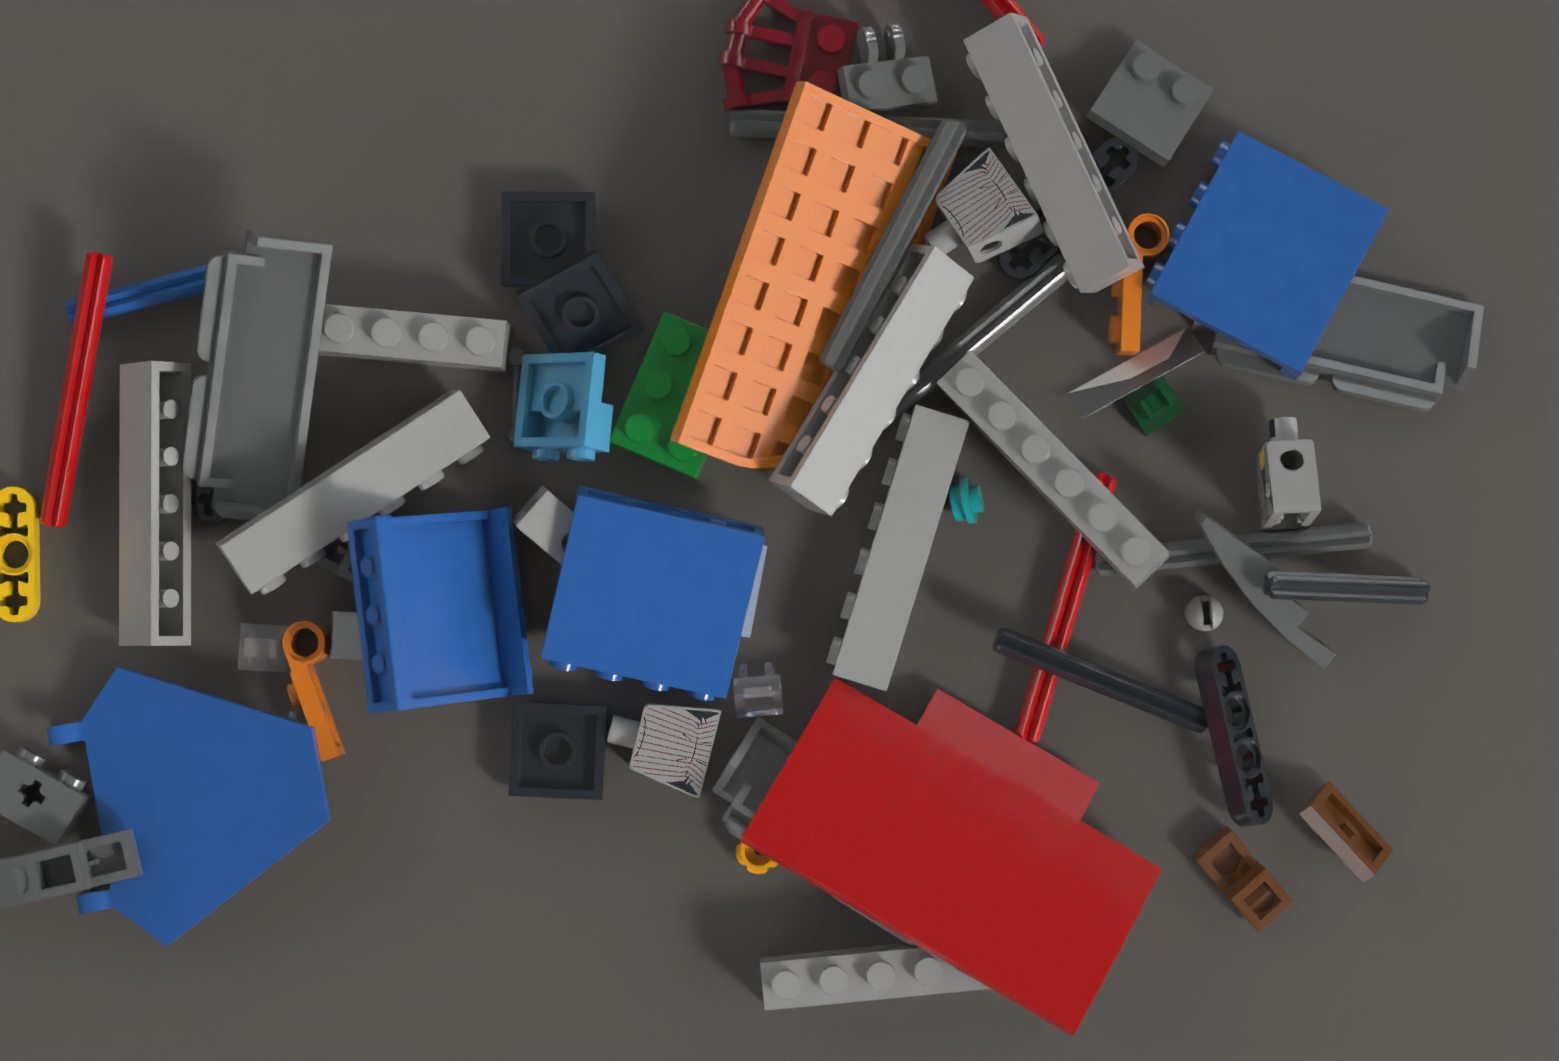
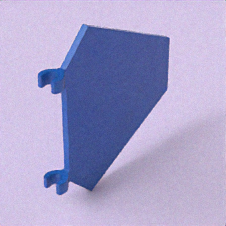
[47,667,331,946]

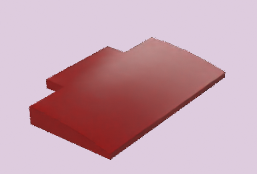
[740,678,1162,1036]

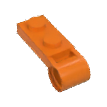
[1108,213,1170,356]
[282,621,346,762]

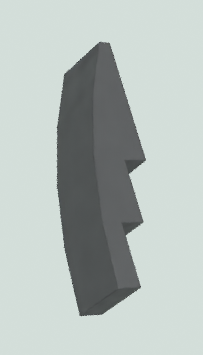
[1194,510,1336,669]

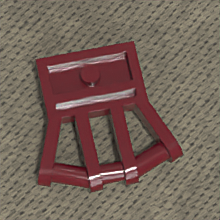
[718,0,859,112]

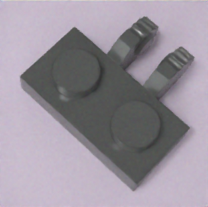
[837,23,937,112]

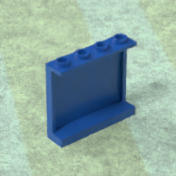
[1144,131,1389,381]
[541,485,765,701]
[346,507,533,714]

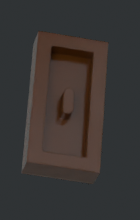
[1299,781,1393,883]

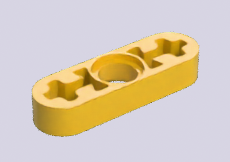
[0,487,40,622]

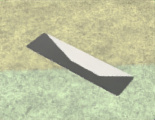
[1066,328,1204,418]

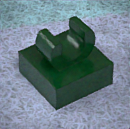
[1120,375,1186,437]

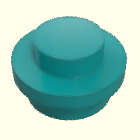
[949,477,984,524]

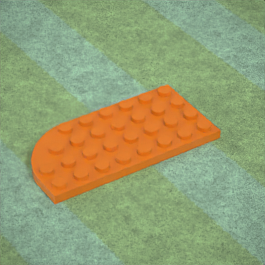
[670,81,957,468]

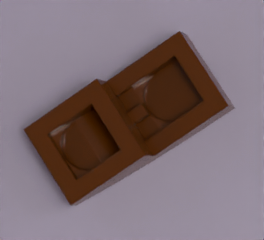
[1191,826,1294,933]

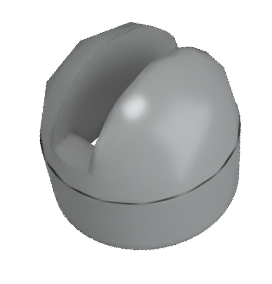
[1185,594,1224,632]

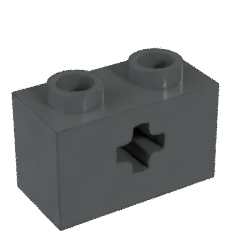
[0,745,94,846]

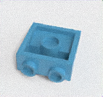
[513,352,613,462]

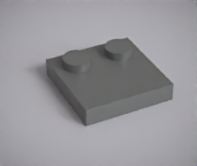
[1086,40,1214,167]

